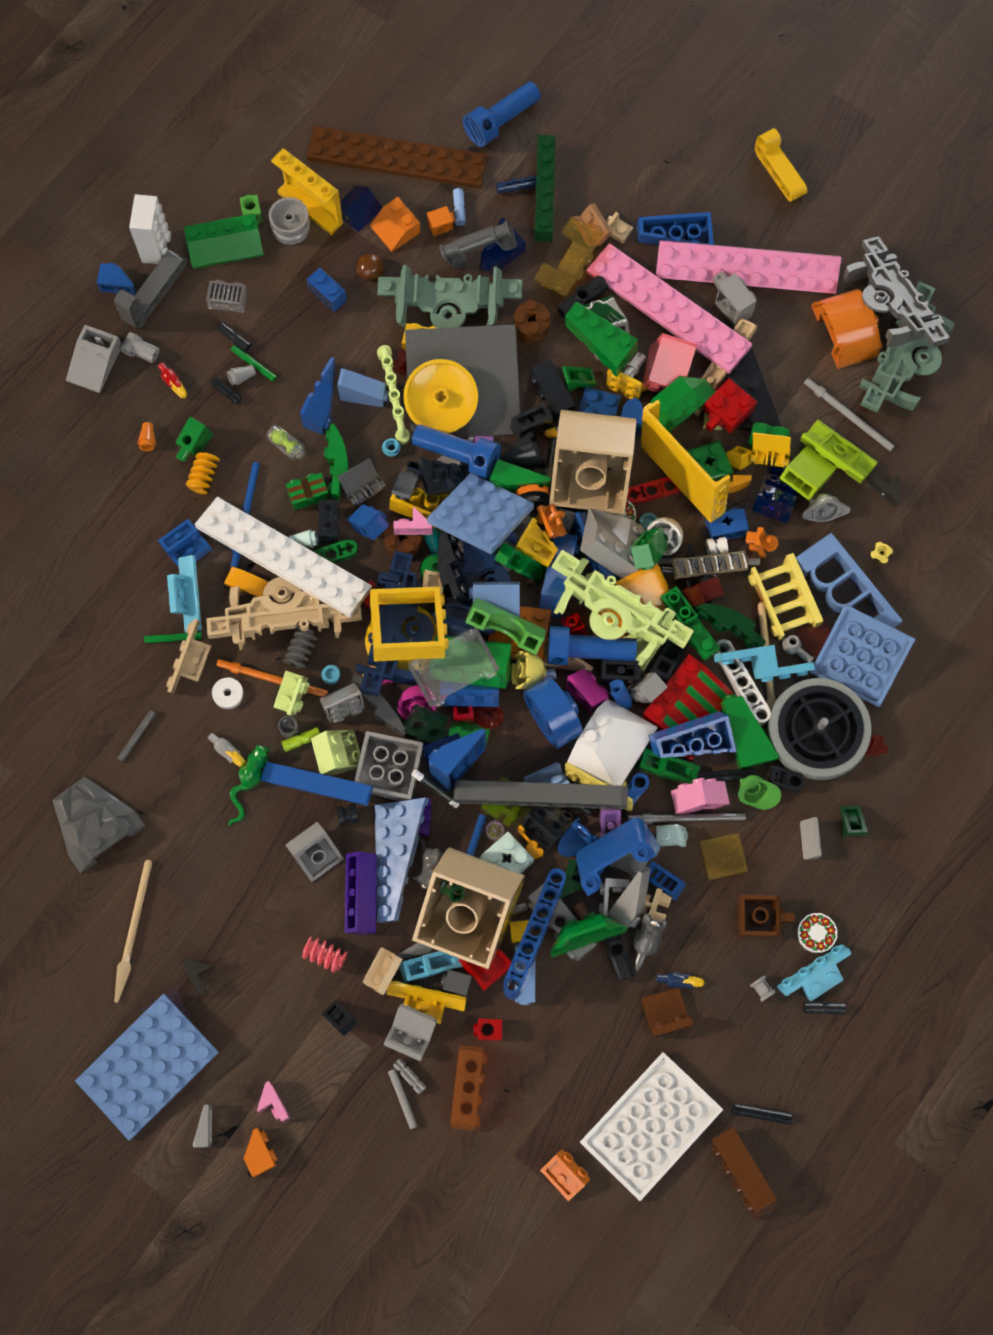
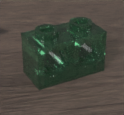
[404,704,451,746]

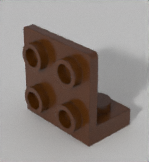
[641,988,693,1038]

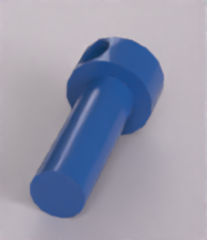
[462,81,541,147]
[412,424,501,479]
[548,626,637,665]

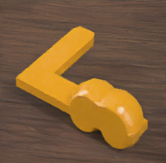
[518,825,544,860]

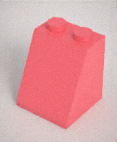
[642,333,697,392]

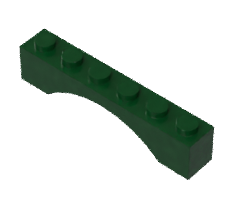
[534,135,556,242]

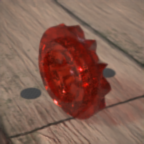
[473,706,504,729]

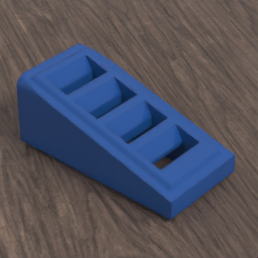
[648,861,686,902]

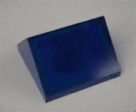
[340,186,382,232]

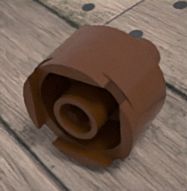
[514,299,550,344]
[383,519,422,558]

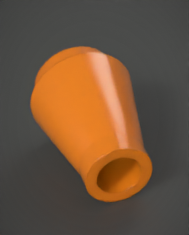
[137,422,156,451]

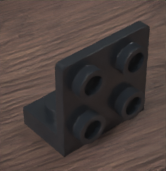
[520,806,577,852]

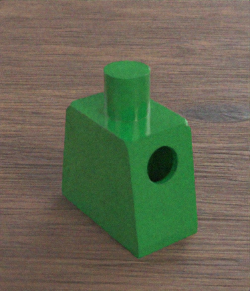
[175,417,214,463]

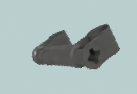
[439,220,517,269]

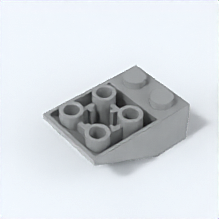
[66,325,122,393]
[319,683,365,724]

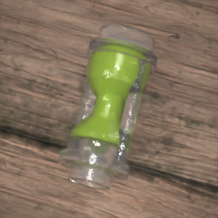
[266,425,306,461]

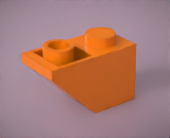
[244,1128,278,1177]

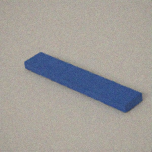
[261,762,373,806]

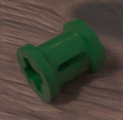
[439,880,465,903]

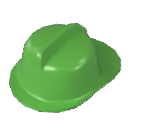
[738,775,781,810]

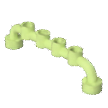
[377,345,410,445]

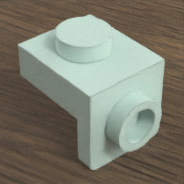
[656,824,688,847]

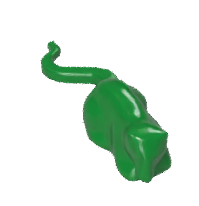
[228,745,271,826]

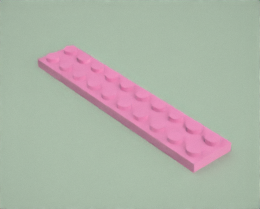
[656,240,841,294]
[587,243,752,374]

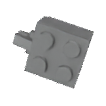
[713,272,757,326]

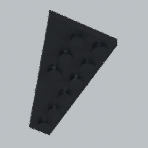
[726,326,782,430]

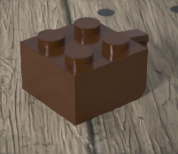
[738,895,795,939]

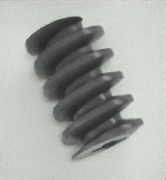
[283,626,318,669]

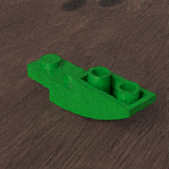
[324,424,349,501]
[660,587,720,661]

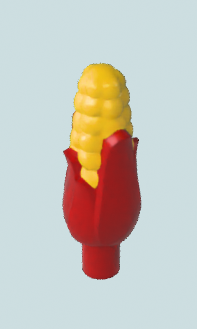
[158,362,187,399]

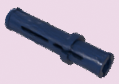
[496,175,537,194]

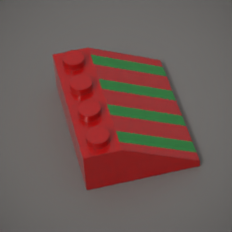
[642,654,733,730]

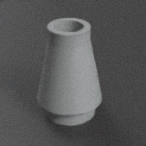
[227,365,256,386]

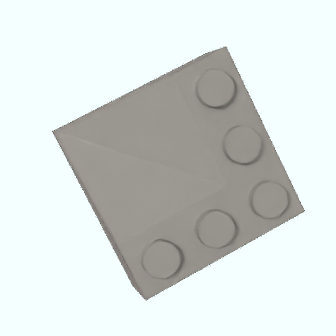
[580,508,645,579]
[354,731,424,801]

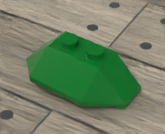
[651,376,716,433]
[549,912,627,958]

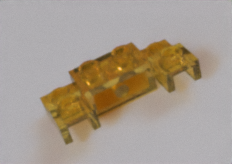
[533,216,603,297]

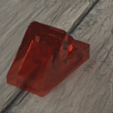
[682,576,725,607]

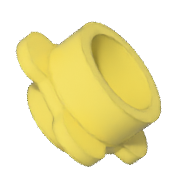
[871,542,893,564]

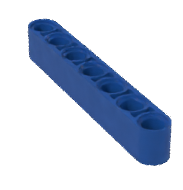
[503,868,566,999]

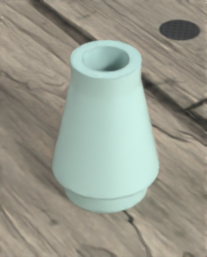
[289,529,318,548]

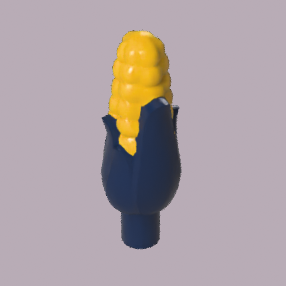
[656,972,704,989]

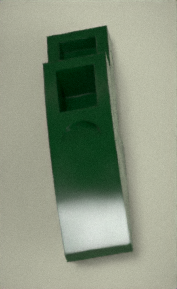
[693,604,767,648]

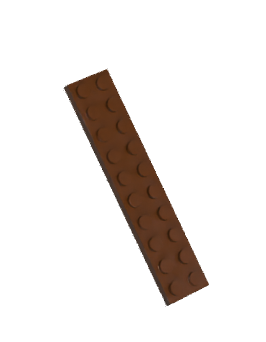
[307,126,488,189]

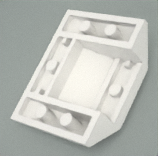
[567,699,658,786]

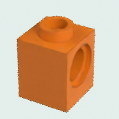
[427,206,455,237]

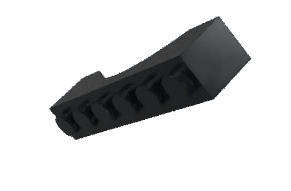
[650,575,722,684]

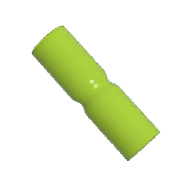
[281,727,320,752]

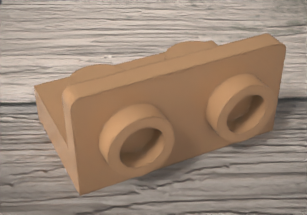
[572,204,612,247]

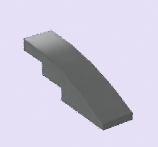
[352,673,408,739]

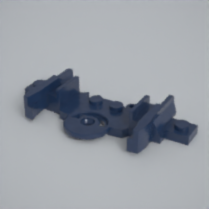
[433,532,518,638]
[355,550,434,697]

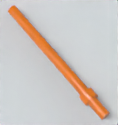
[217,659,329,697]

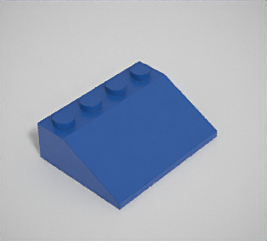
[428,729,486,793]

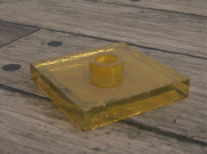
[699,833,748,880]

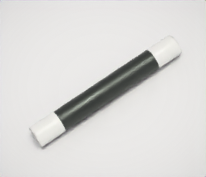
[412,769,460,808]

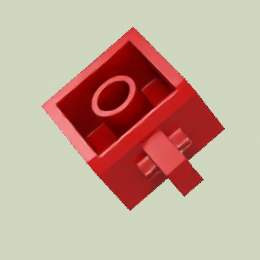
[703,378,757,434]

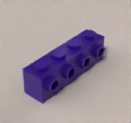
[345,852,377,935]

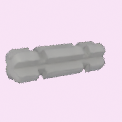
[393,1058,426,1094]

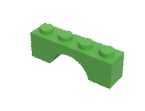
[465,597,546,655]

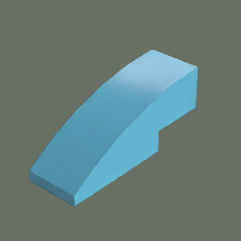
[399,951,463,984]

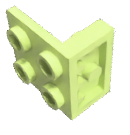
[273,671,310,716]

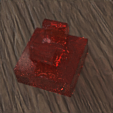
[865,734,889,757]

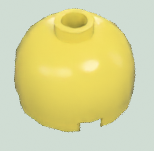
[511,651,546,690]

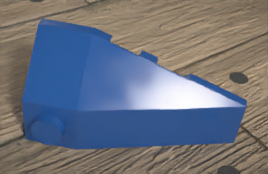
[300,357,336,435]

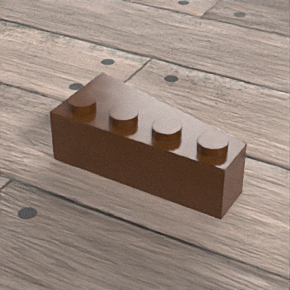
[711,1127,777,1221]

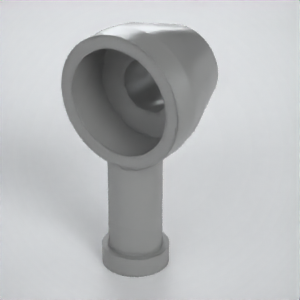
[782,635,814,663]

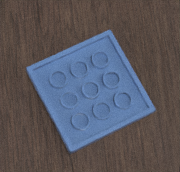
[428,473,534,554]
[810,604,915,707]

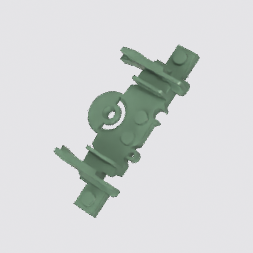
[377,265,523,328]
[859,281,954,412]

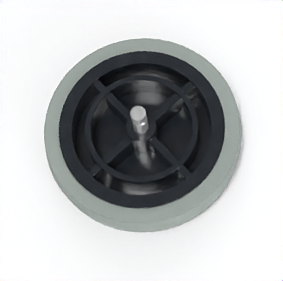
[768,678,871,780]

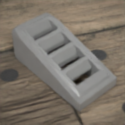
[193,1105,212,1148]

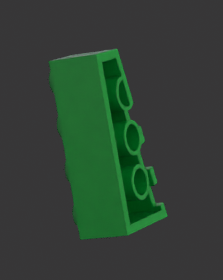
[565,302,638,378]

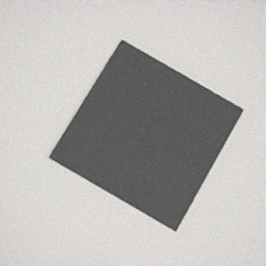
[405,325,520,440]

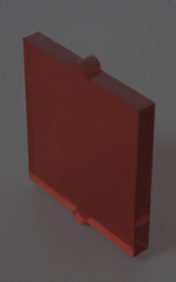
[795,617,831,659]

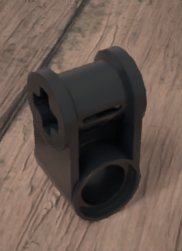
[768,766,805,793]

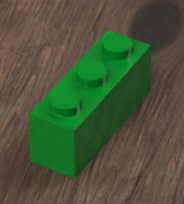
[630,527,668,570]

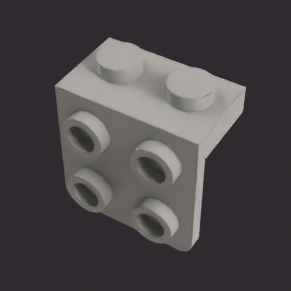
[384,1004,437,1061]

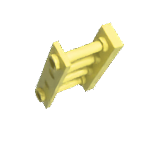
[748,553,823,642]

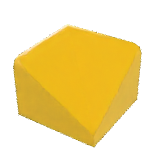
[726,446,752,470]
[510,920,531,944]

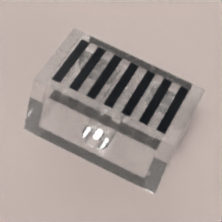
[206,280,248,313]

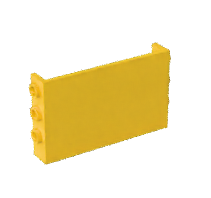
[641,400,730,523]

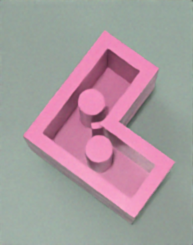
[671,778,730,814]

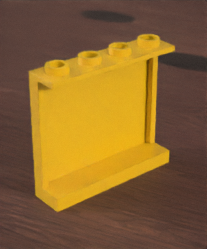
[271,148,343,235]

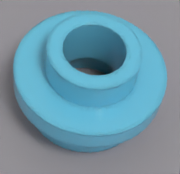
[382,438,401,457]

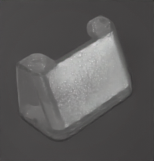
[407,627,499,708]

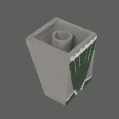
[583,295,629,361]

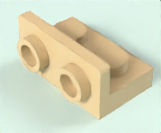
[363,947,403,995]

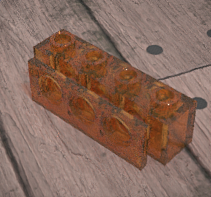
[450,1045,487,1131]

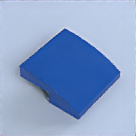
[158,519,212,568]

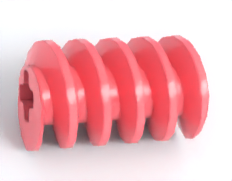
[302,935,348,973]

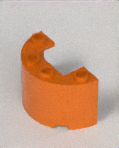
[812,289,883,369]

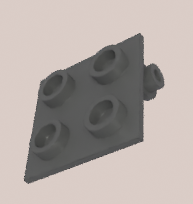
[337,458,386,508]

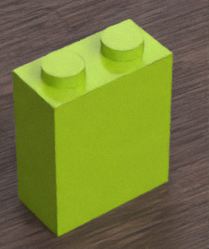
[780,445,837,501]

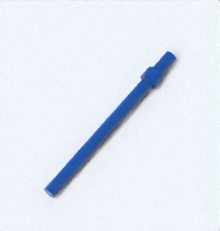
[230,462,260,568]

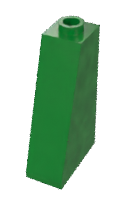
[720,694,779,769]

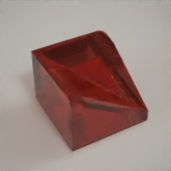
[392,347,407,375]

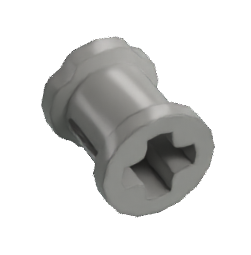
[750,975,776,1002]

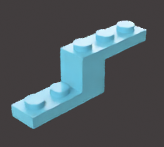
[714,645,815,682]

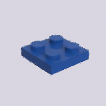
[579,387,621,416]

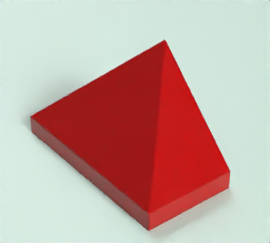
[453,706,474,724]

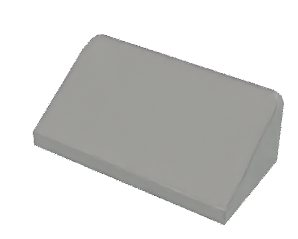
[800,817,822,860]

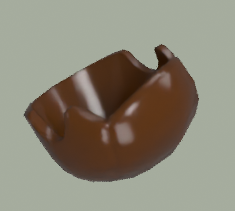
[356,253,385,281]

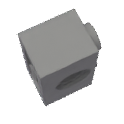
[627,672,667,703]

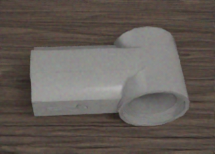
[120,332,160,363]

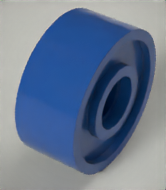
[523,677,583,749]

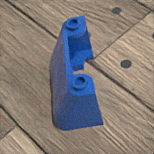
[576,818,661,896]

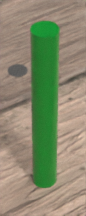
[231,345,277,382]
[144,632,202,643]

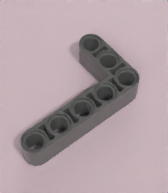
[114,250,187,329]

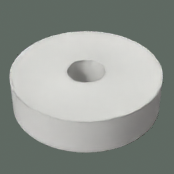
[212,678,244,709]

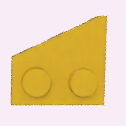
[515,517,558,567]

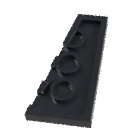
[417,458,490,496]

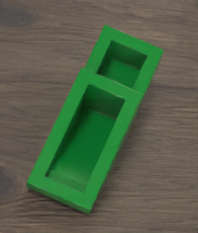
[495,542,547,583]
[634,748,700,784]

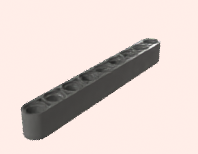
[453,780,628,809]

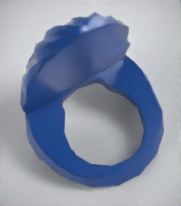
[620,397,643,435]
[558,818,597,857]

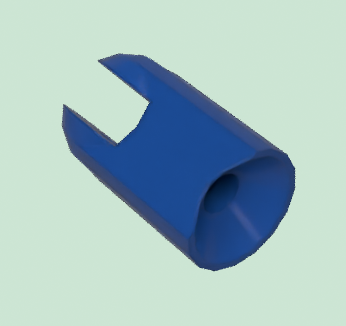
[609,679,633,710]

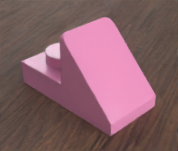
[394,507,433,535]
[257,1081,290,1122]

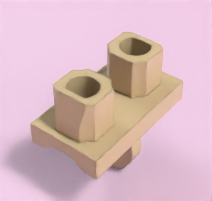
[642,888,672,921]

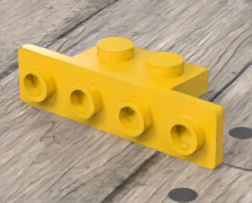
[386,981,467,1024]

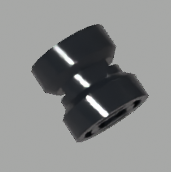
[336,803,359,826]

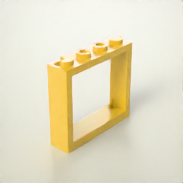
[370,587,449,661]

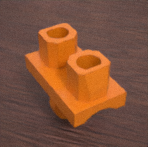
[536,504,567,539]
[746,527,779,558]

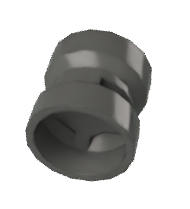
[278,716,299,739]

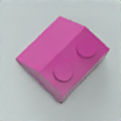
[566,669,609,716]

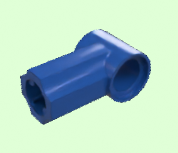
[626,773,649,812]

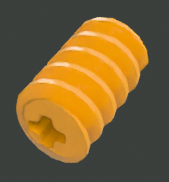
[186,453,220,494]

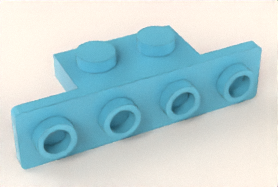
[167,555,202,632]
[777,944,852,1001]

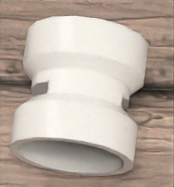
[706,537,728,555]

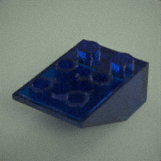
[752,461,798,523]

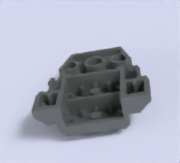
[52,776,146,874]

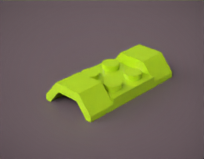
[800,420,878,484]

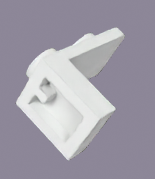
[599,878,629,916]

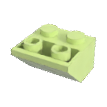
[311,730,361,775]

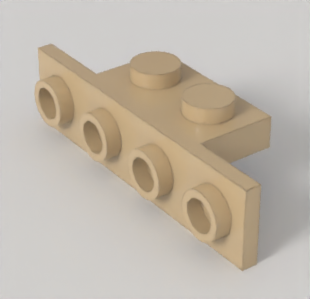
[166,619,212,694]

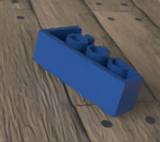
[637,212,714,246]
[539,534,580,618]
[648,711,737,758]

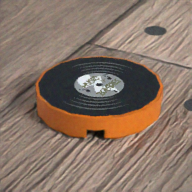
[514,484,550,506]

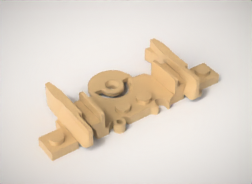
[206,577,362,650]

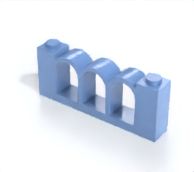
[796,533,903,628]

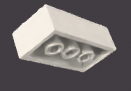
[129,194,171,264]

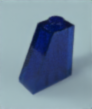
[480,217,526,275]

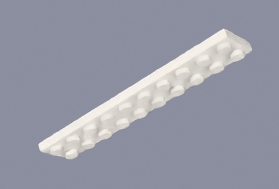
[195,497,372,618]

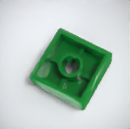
[687,440,733,481]

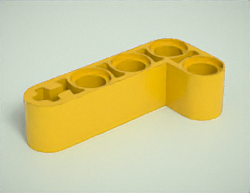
[755,128,807,202]

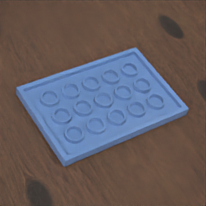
[75,994,219,1141]

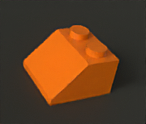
[370,197,420,252]

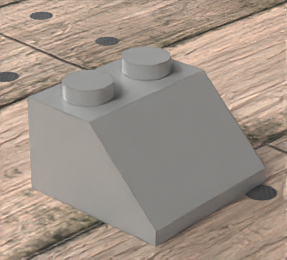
[285,822,344,882]

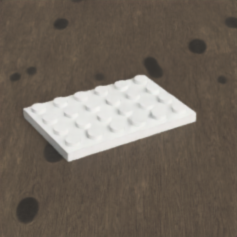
[580,1052,723,1201]

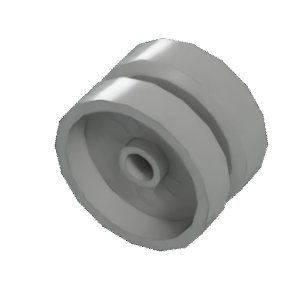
[269,197,311,245]

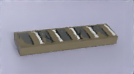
[672,551,748,579]

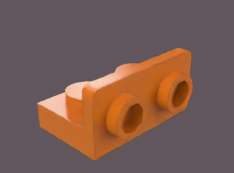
[540,1149,590,1201]

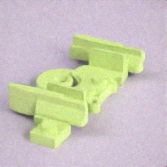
[552,550,694,666]

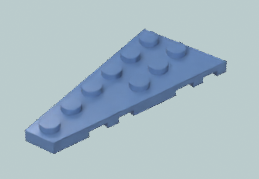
[375,798,429,923]

